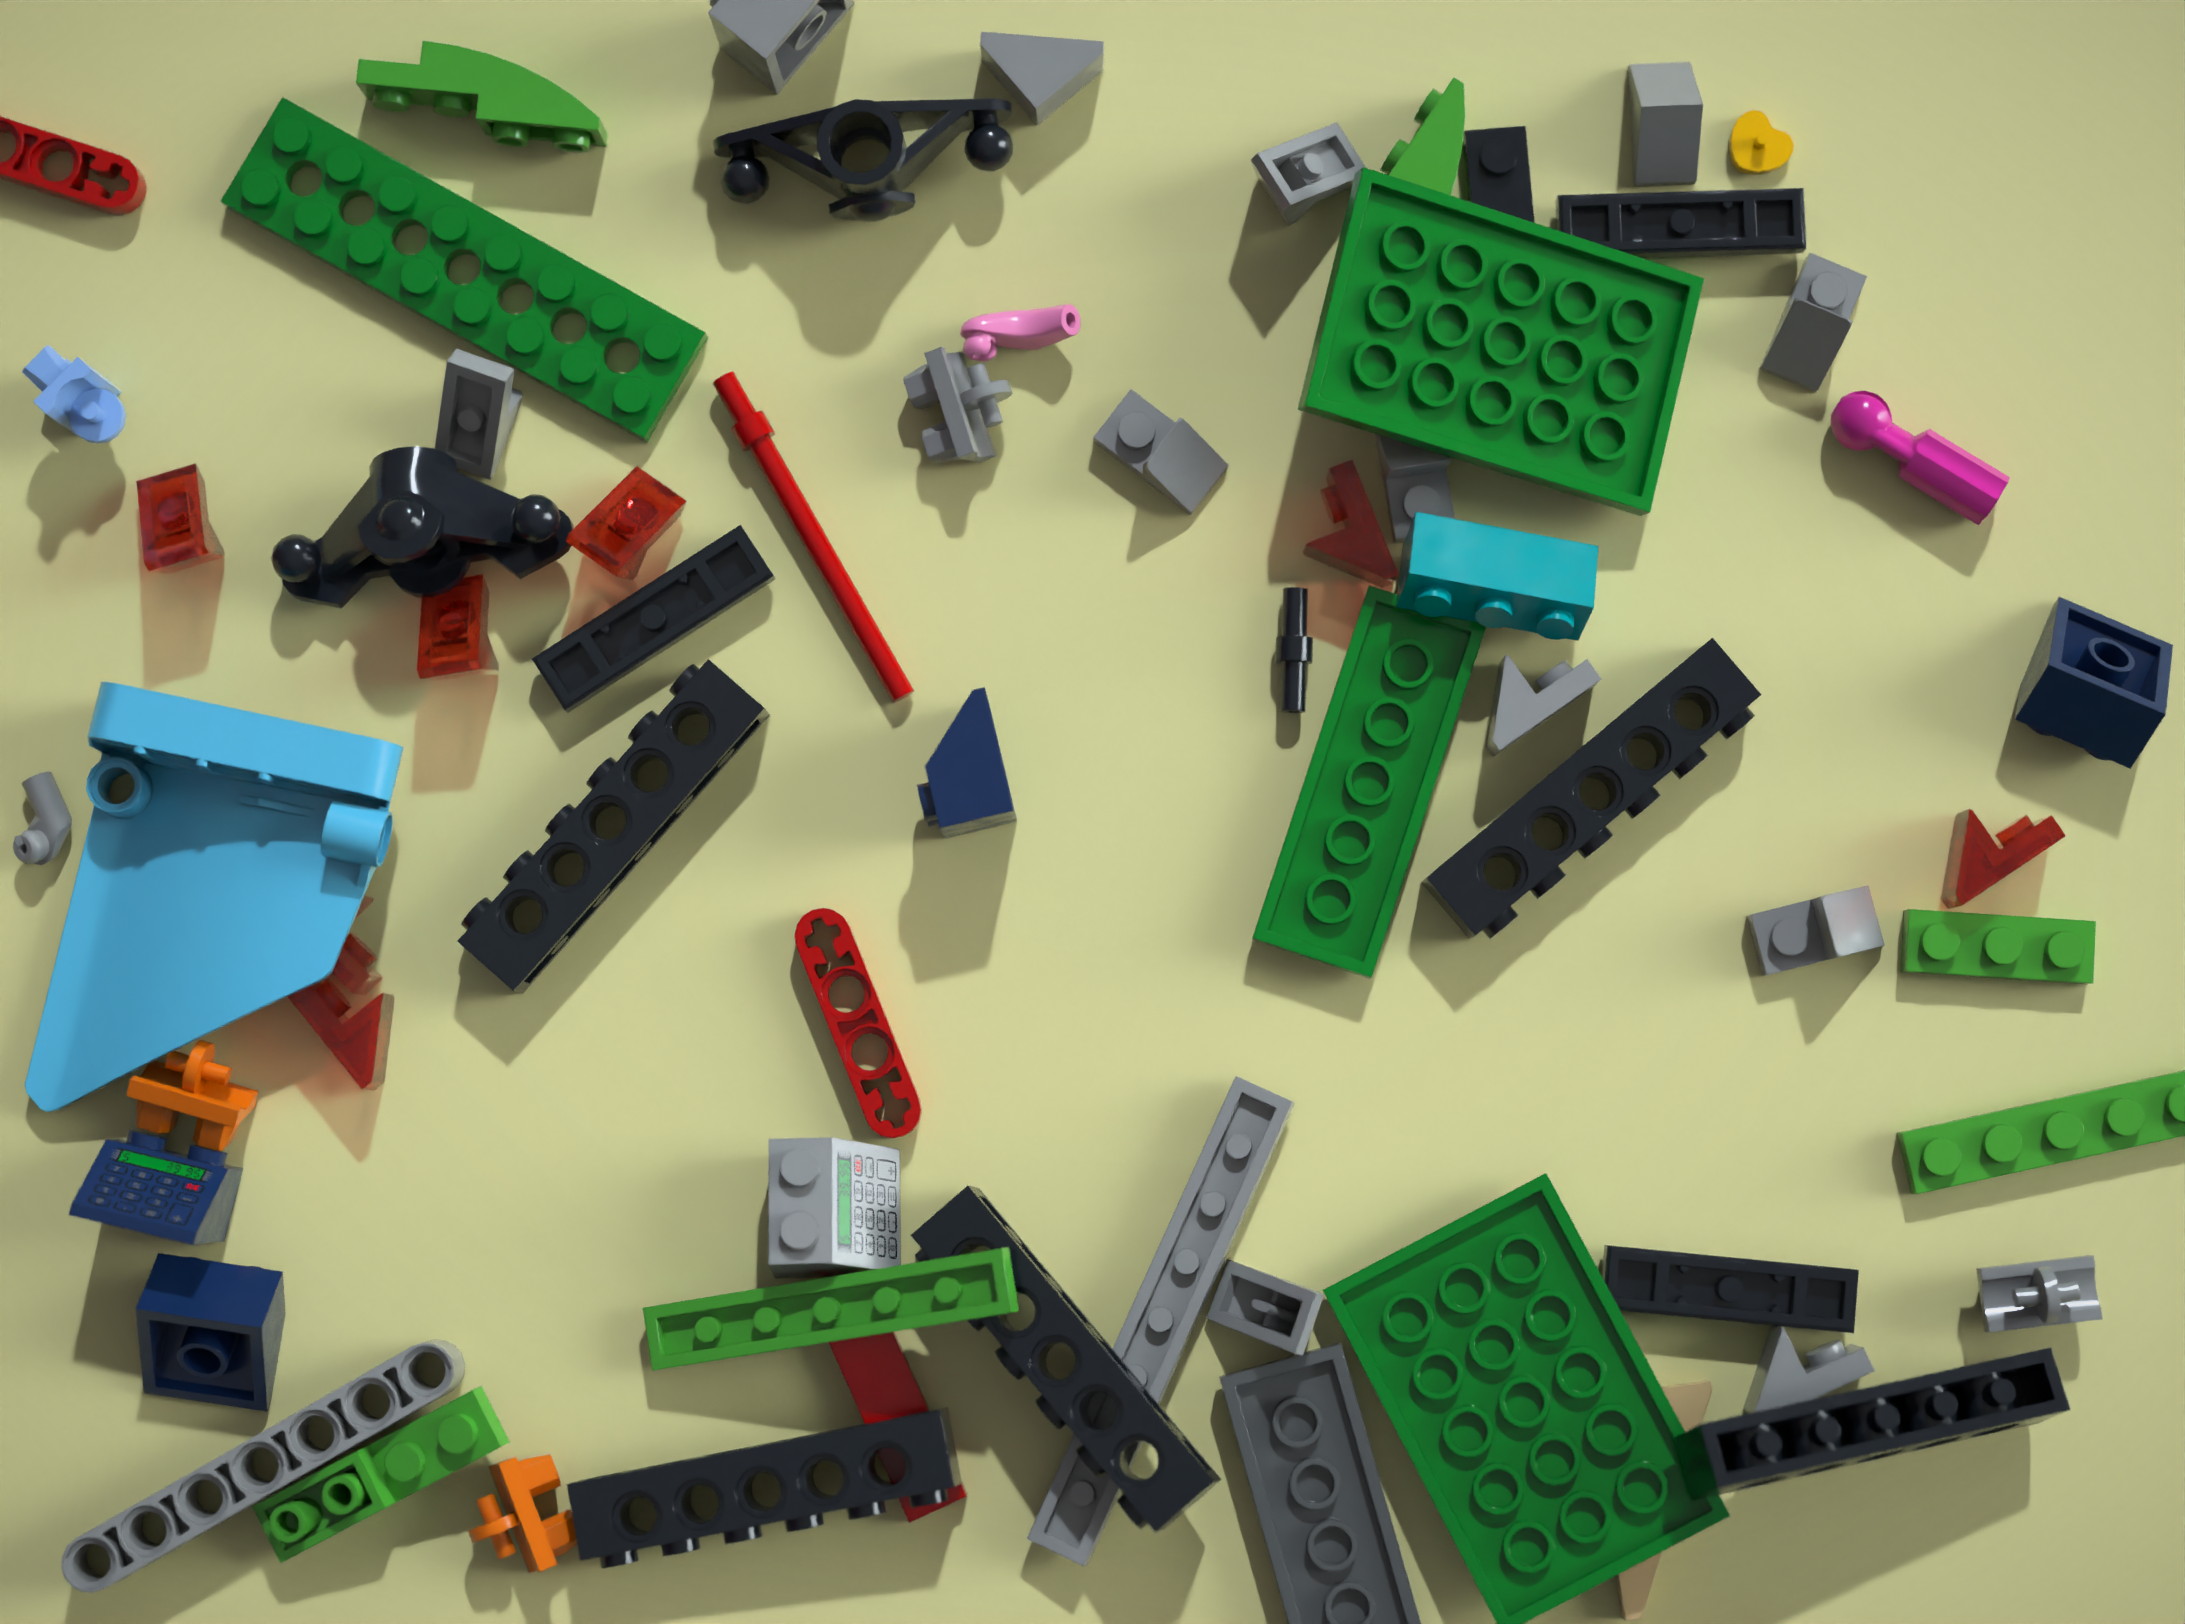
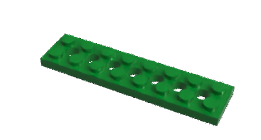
[220,97,708,442]

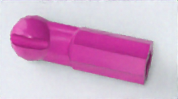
[1831,391,2010,526]

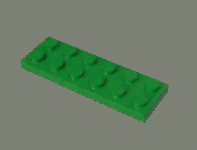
[1252,585,1486,979]

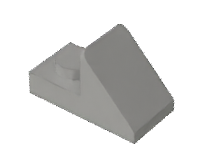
[1251,123,1366,226]
[1759,253,1867,392]
[435,349,522,479]
[1093,389,1228,515]
[1375,434,1455,544]
[1486,655,1601,757]
[1746,885,1884,976]
[1743,1325,1875,1414]

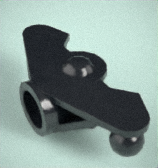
[713,99,1013,222]
[271,446,575,609]

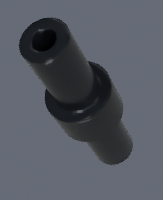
[1275,587,1313,713]

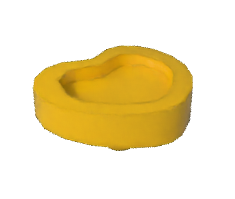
[1729,110,1794,175]

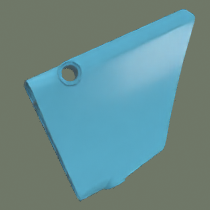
[25,682,403,1113]

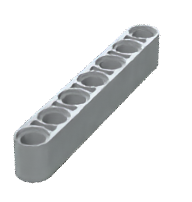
[61,1339,465,1592]

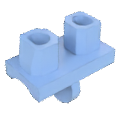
[22,345,126,444]

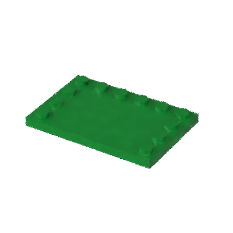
[1297,167,1704,516]
[1323,1173,1730,1624]

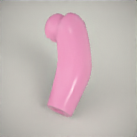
[960,304,1080,362]

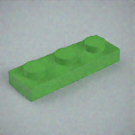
[1901,909,2096,984]

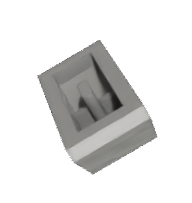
[980,32,1104,126]
[1627,62,1703,187]
[1206,1259,1324,1356]

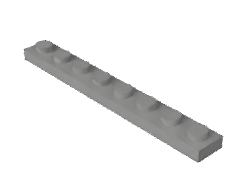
[1027,1076,1295,1566]

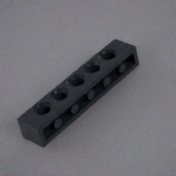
[1421,638,1761,939]
[457,659,770,993]
[911,1185,1222,1532]
[1674,1347,2070,1501]
[567,1407,962,1569]

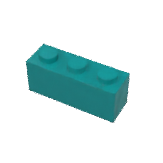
[1396,512,1598,641]

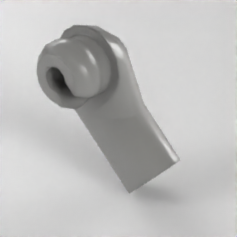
[13,771,72,865]

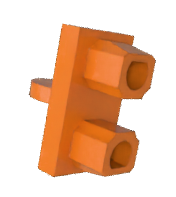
[126,1040,259,1151]
[468,1454,577,1573]

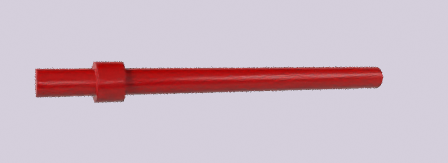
[712,372,914,703]

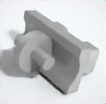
[903,347,1012,463]
[1976,1255,2102,1332]

